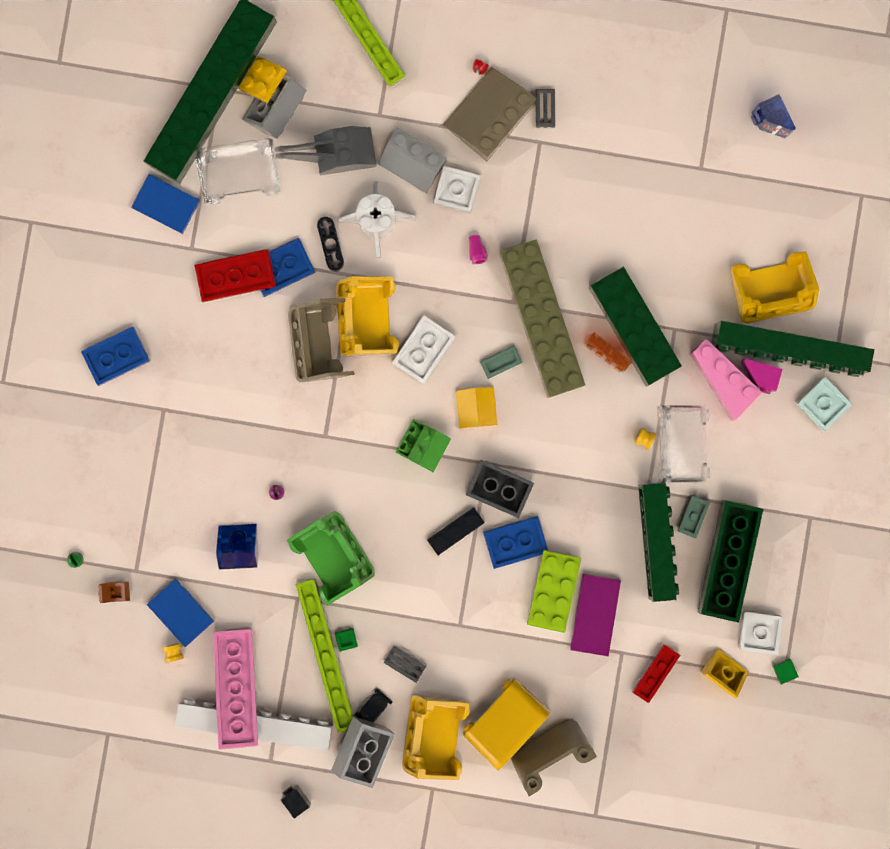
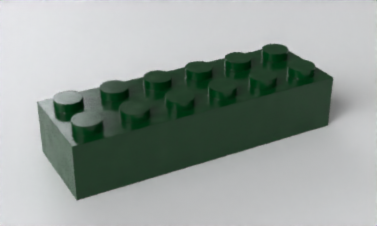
[589,266,682,387]
[638,483,679,602]
[697,500,764,623]

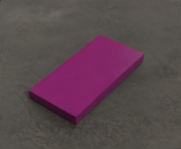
[570,574,621,657]

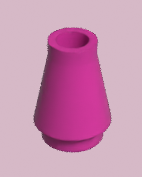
[469,235,488,265]

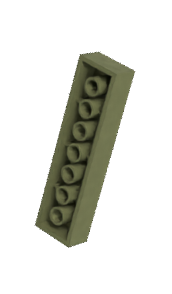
[499,239,585,398]

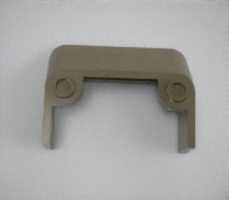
[288,298,355,382]

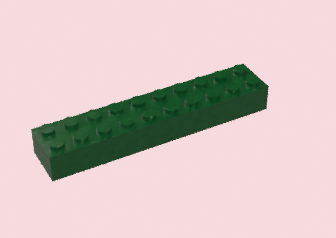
[143,0,277,184]

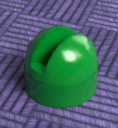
[67,552,84,568]

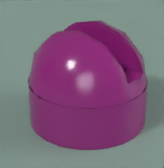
[269,485,285,500]

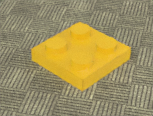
[238,56,287,103]

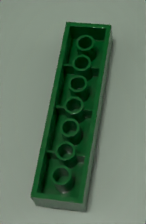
[711,321,875,377]

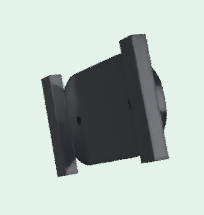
[355,688,393,722]

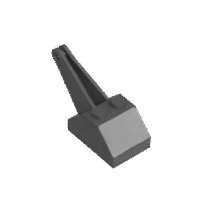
[274,126,377,176]

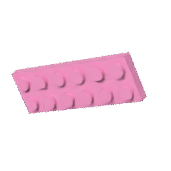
[213,629,258,750]

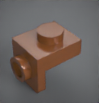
[98,581,130,603]

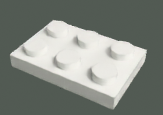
[392,316,456,384]

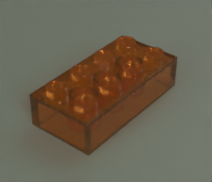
[585,332,632,373]

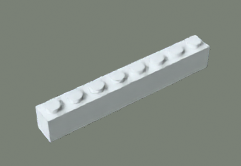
[175,699,333,751]

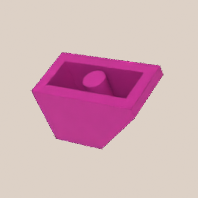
[741,359,783,394]

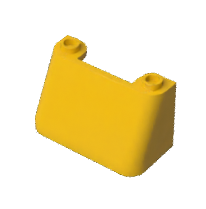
[731,251,819,323]
[336,276,399,357]
[463,677,550,771]
[402,695,470,780]

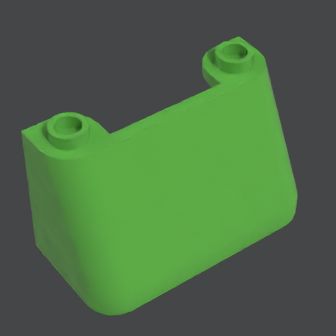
[287,511,375,606]

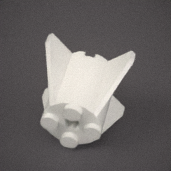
[339,181,416,258]

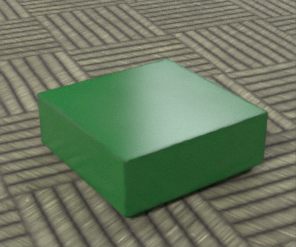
[334,628,358,652]
[772,659,799,685]

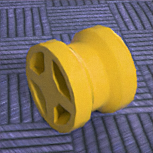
[634,427,656,450]
[162,643,184,663]

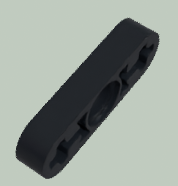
[317,217,344,272]

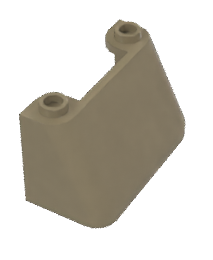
[511,719,597,797]

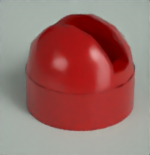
[473,59,489,75]

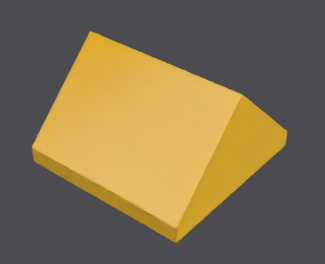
[456,387,498,429]
[700,648,749,699]

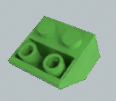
[396,419,451,473]

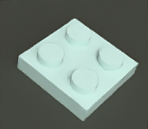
[797,377,852,431]

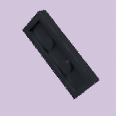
[427,507,485,555]

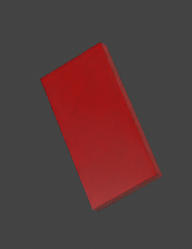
[194,249,276,303]

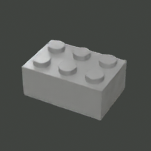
[331,716,395,788]

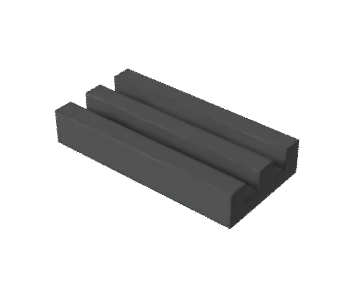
[536,89,555,128]
[384,646,426,683]

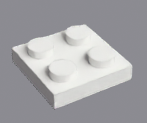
[434,166,480,213]
[739,611,783,655]

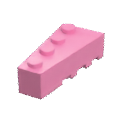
[690,339,762,421]

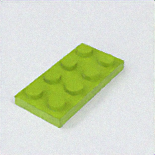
[527,549,582,633]

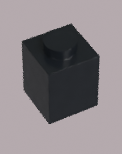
[281,785,311,819]

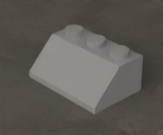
[242,76,307,139]
[378,127,447,194]

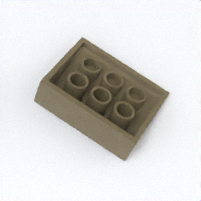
[443,67,537,162]

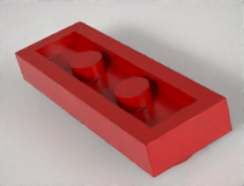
[632,644,681,703]

